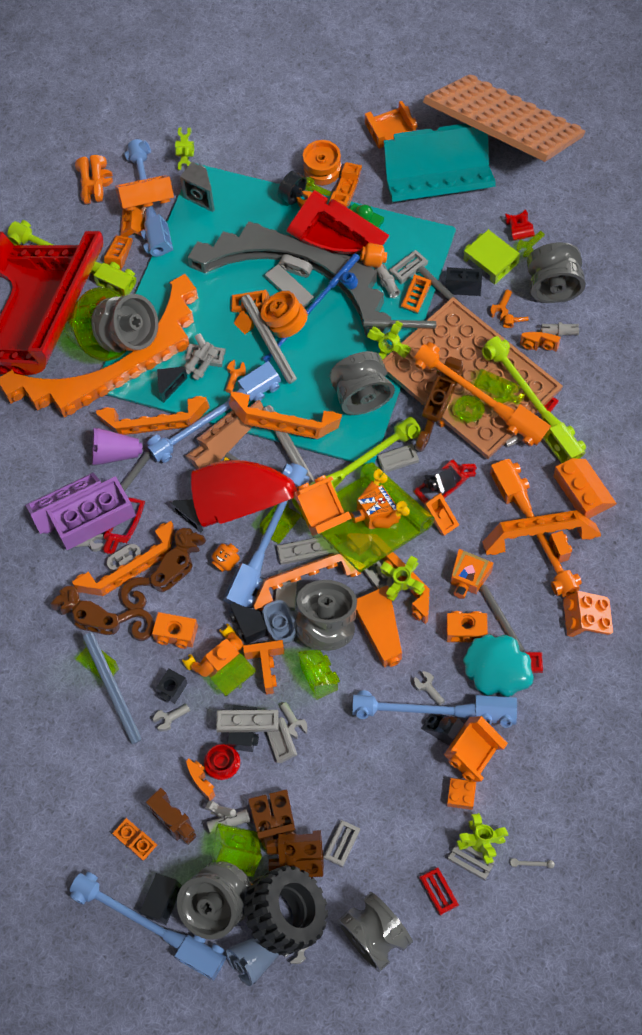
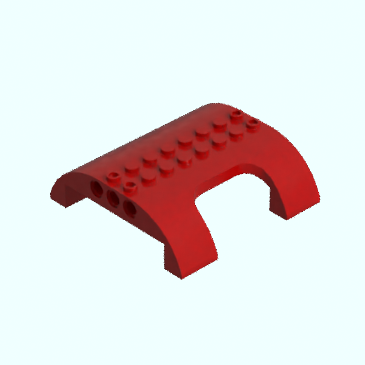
[0,231,103,375]

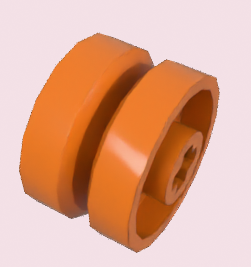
[303,140,341,185]
[260,291,308,338]

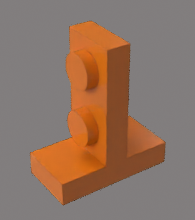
[243,640,285,695]

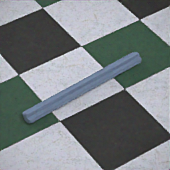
[83,632,141,744]

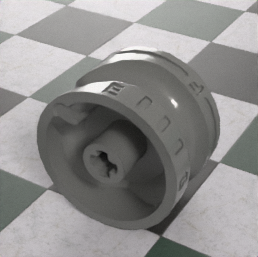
[527,242,586,303]
[91,294,158,352]
[329,351,395,415]
[296,580,357,651]
[177,861,251,940]
[337,892,413,972]

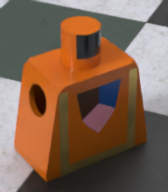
[451,549,494,599]

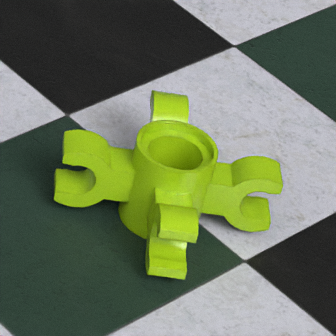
[175,127,194,170]
[367,321,411,360]
[380,555,425,602]
[456,813,508,864]

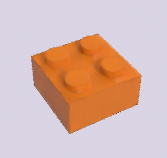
[549,531,572,563]
[447,778,476,810]

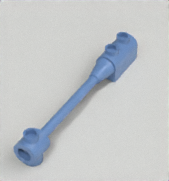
[125,139,173,257]
[147,361,281,463]
[223,463,310,607]
[353,690,517,728]
[70,871,226,981]

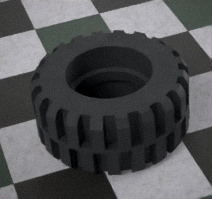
[244,866,328,955]

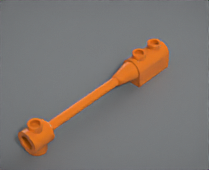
[413,341,551,447]
[490,459,582,597]

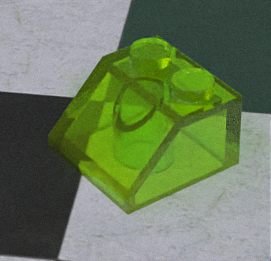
[298,650,340,700]
[211,823,262,877]

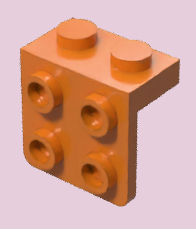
[563,591,613,637]

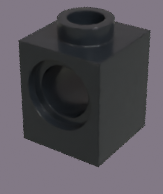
[156,668,187,704]

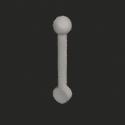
[510,858,555,869]

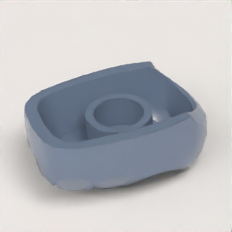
[263,600,296,644]

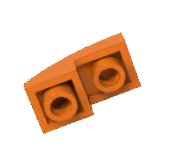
[520,332,561,351]
[186,758,215,801]
[112,818,157,861]

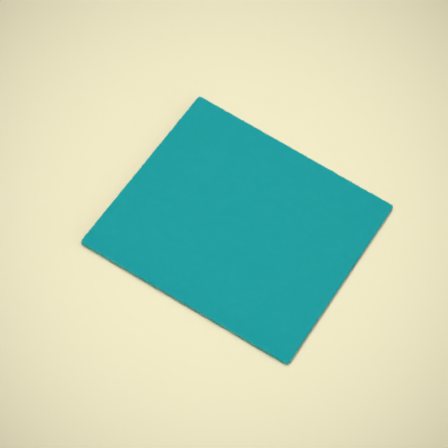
[103,163,456,467]

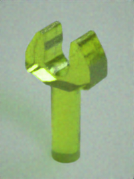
[305,177,332,196]
[516,231,545,257]
[494,385,525,405]

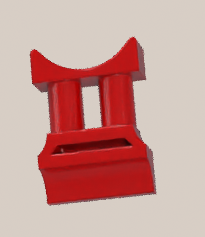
[505,209,535,241]

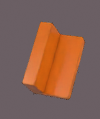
[120,204,146,237]

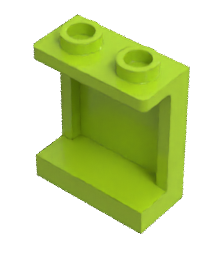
[463,229,520,284]

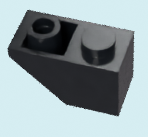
[424,468,456,493]
[229,603,268,644]
[422,714,464,746]

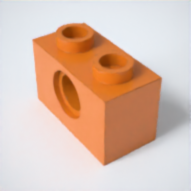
[446,611,488,642]
[152,612,198,649]

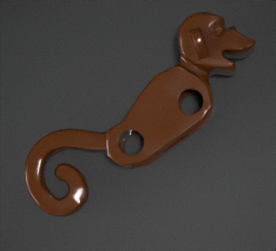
[415,356,463,452]
[121,528,206,610]
[50,586,154,641]

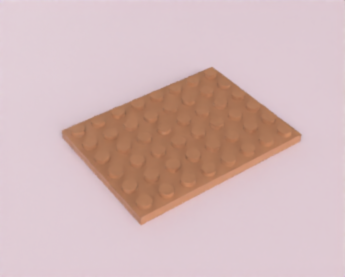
[423,75,585,162]
[383,297,563,459]

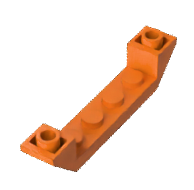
[229,391,342,439]
[96,396,209,435]
[482,510,601,555]
[72,521,175,596]
[346,534,430,624]
[252,553,365,611]

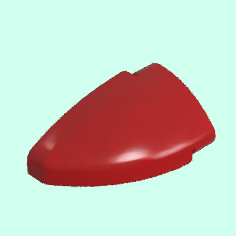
[287,190,389,254]
[191,460,297,527]

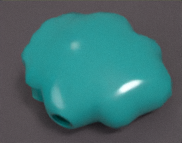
[463,634,534,697]

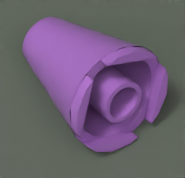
[92,428,142,465]

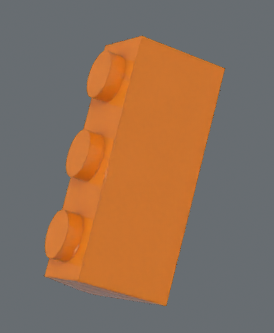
[115,175,174,211]
[553,458,617,519]

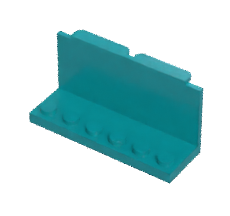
[384,123,496,202]

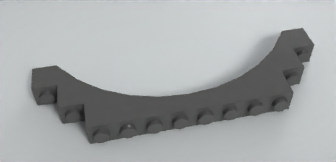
[188,221,391,342]

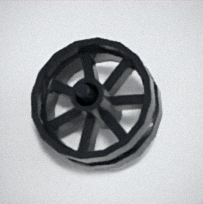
[278,170,307,205]

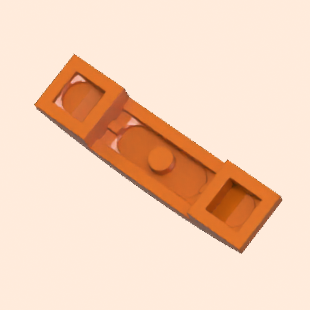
[329,162,362,207]

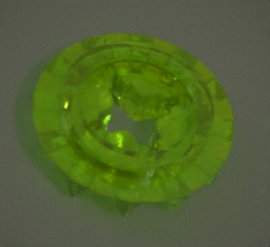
[454,395,485,423]

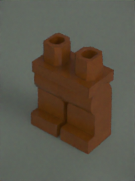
[146,788,197,845]
[248,789,296,852]
[267,830,324,877]

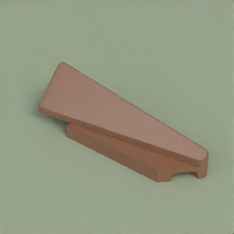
[186,400,264,469]

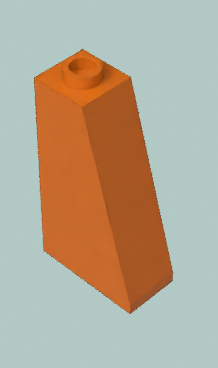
[356,585,402,668]

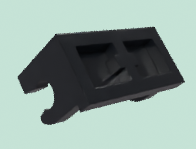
[445,267,483,296]
[139,873,182,925]

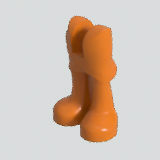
[75,155,107,204]

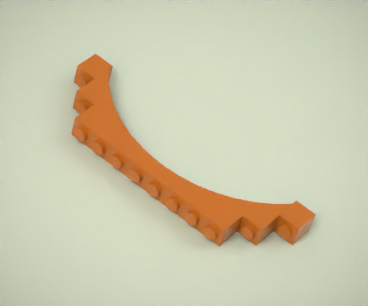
[0,274,198,417]

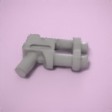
[184,333,218,380]

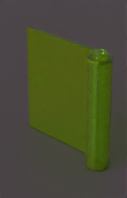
[301,462,435,573]

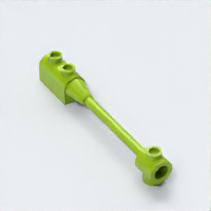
[7,220,136,296]
[482,336,586,463]
[291,416,420,513]

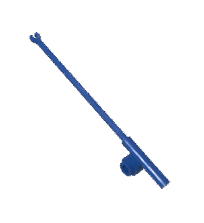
[263,253,360,363]

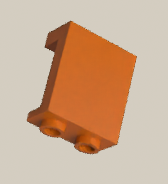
[365,101,418,148]
[293,475,352,536]
[444,716,508,782]

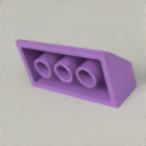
[25,472,101,534]
[46,476,136,550]

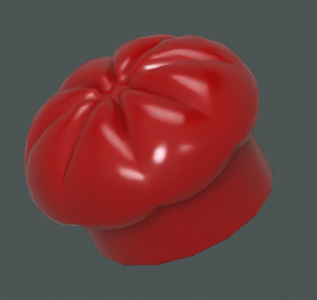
[204,744,241,780]

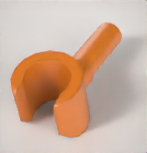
[503,314,529,328]

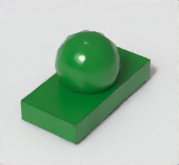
[350,203,384,228]

